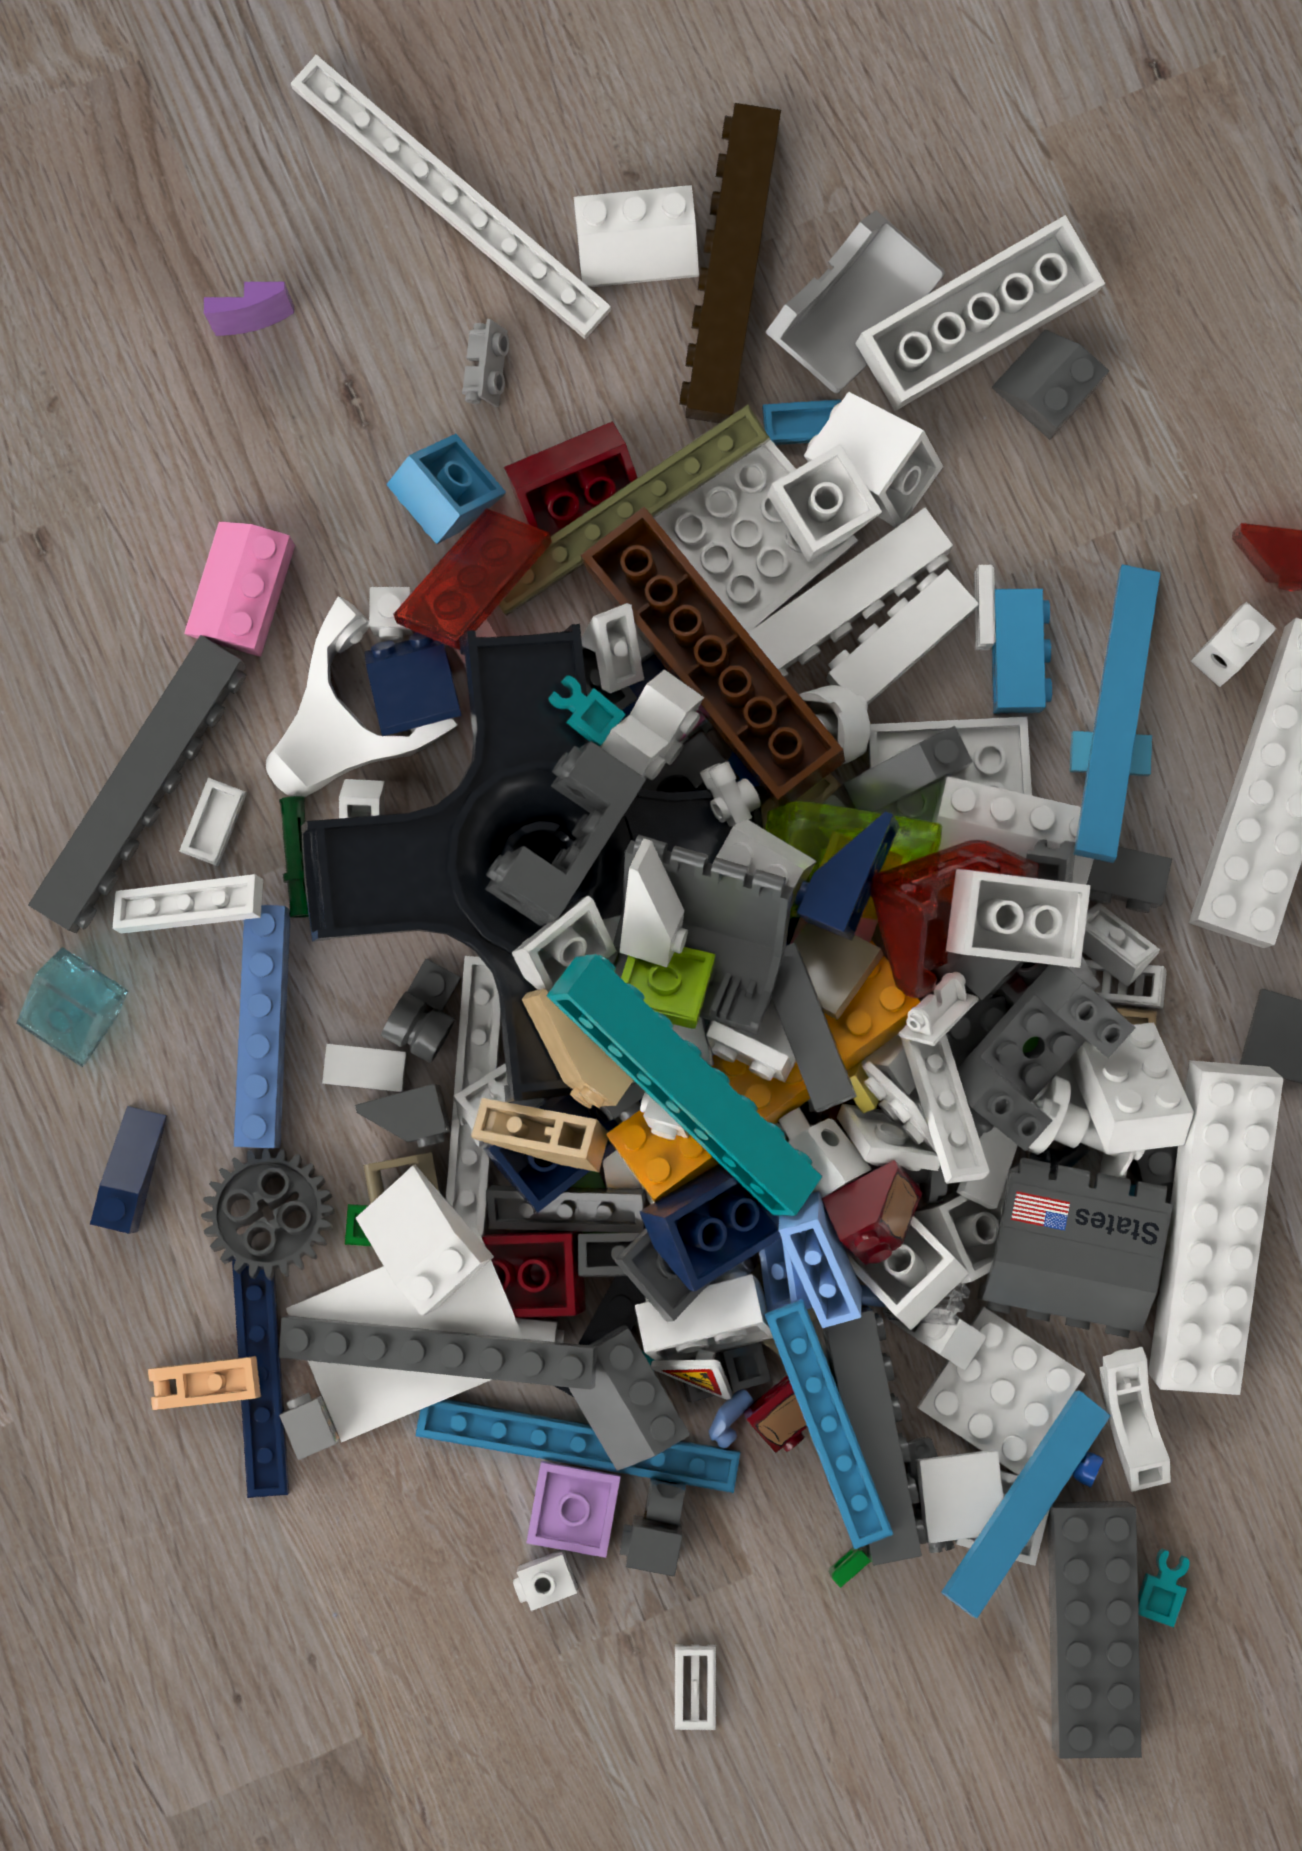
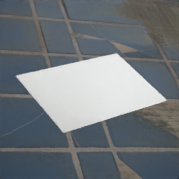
[286,1226,524,1443]

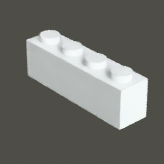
[826,569,979,706]

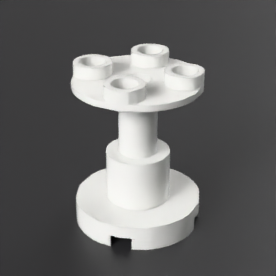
[1019,1075,1145,1178]

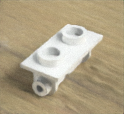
[899,972,979,1046]

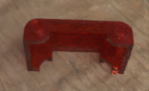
[871,840,1039,998]

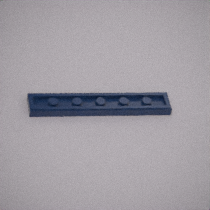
[232,1259,289,1498]

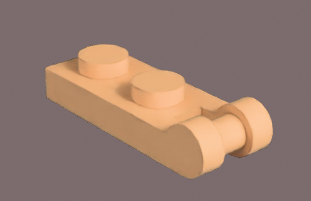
[148,1356,261,1410]

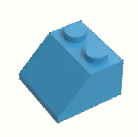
[386,434,506,544]

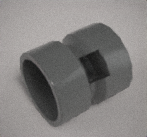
[381,991,455,1063]

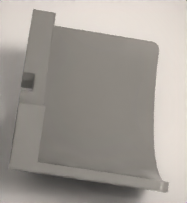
[766,210,945,393]

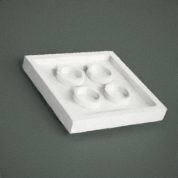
[917,1306,1086,1475]

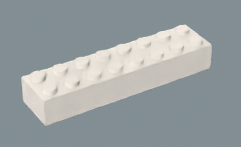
[1189,618,1302,948]
[1148,1060,1283,1395]

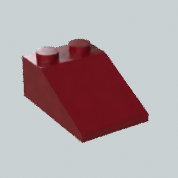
[481,1231,586,1317]

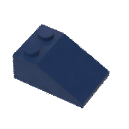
[364,630,462,737]
[795,811,900,940]

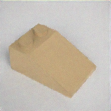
[522,988,634,1108]

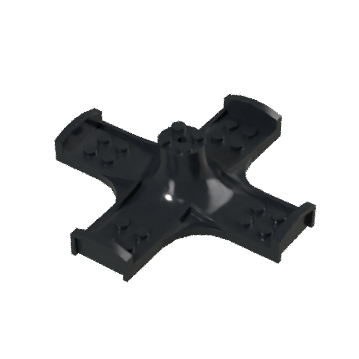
[301,624,767,1102]

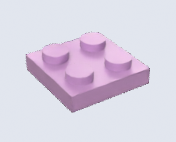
[526,1461,621,1558]

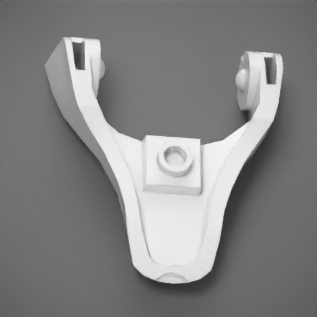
[266,596,459,797]

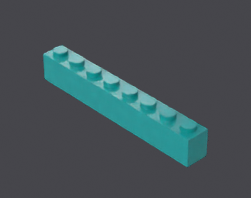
[546,954,823,1216]

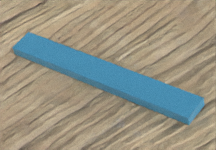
[1073,564,1161,863]
[416,1399,741,1493]

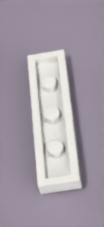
[113,874,263,934]
[901,1034,990,1184]

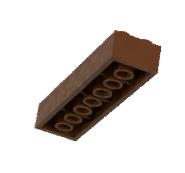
[581,507,845,811]

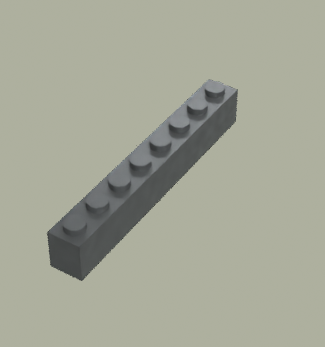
[28,635,247,933]

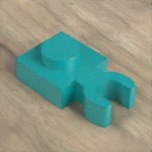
[548,675,626,747]
[1138,1548,1190,1628]

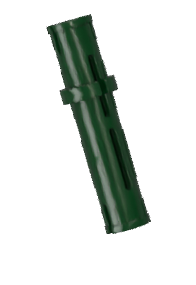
[279,796,309,918]

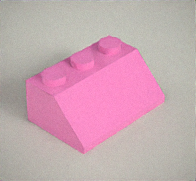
[184,522,295,657]

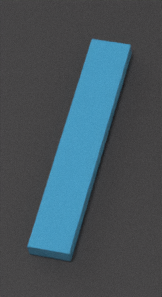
[764,1299,894,1549]
[941,1391,1111,1618]

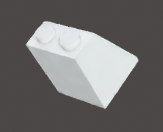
[804,392,943,528]

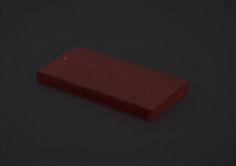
[393,508,552,650]

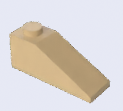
[471,1098,608,1172]

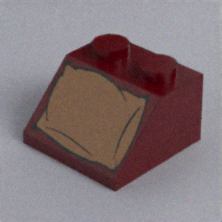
[821,1160,922,1265]
[744,1375,807,1453]

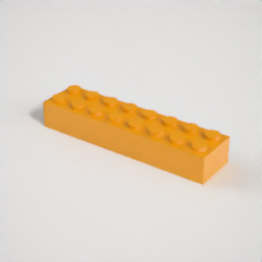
[606,940,920,1202]

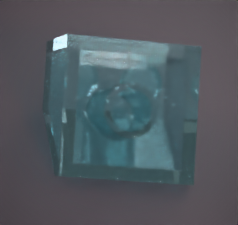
[16,947,128,1067]

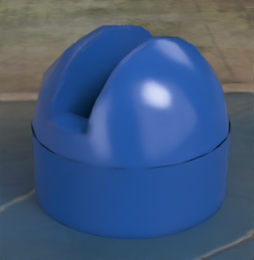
[1072,1452,1104,1488]

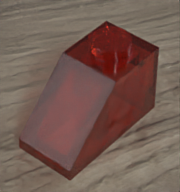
[1232,523,1302,591]

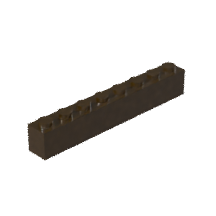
[679,103,781,423]

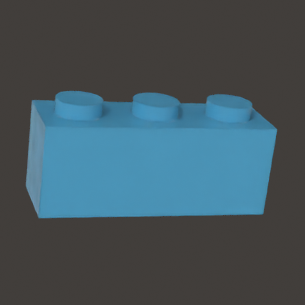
[992,588,1052,714]

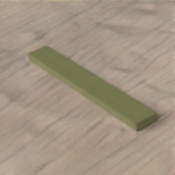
[484,405,771,616]

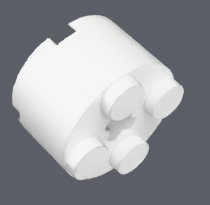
[799,685,870,765]

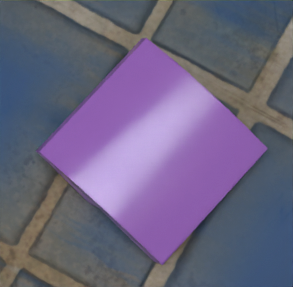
[204,282,294,336]

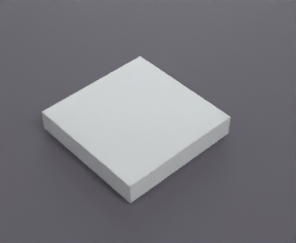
[916,1450,1003,1543]

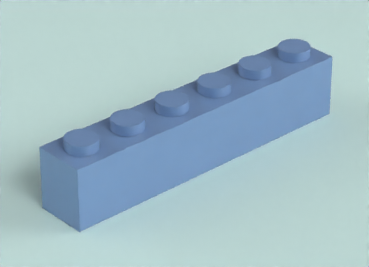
[234,905,290,1148]

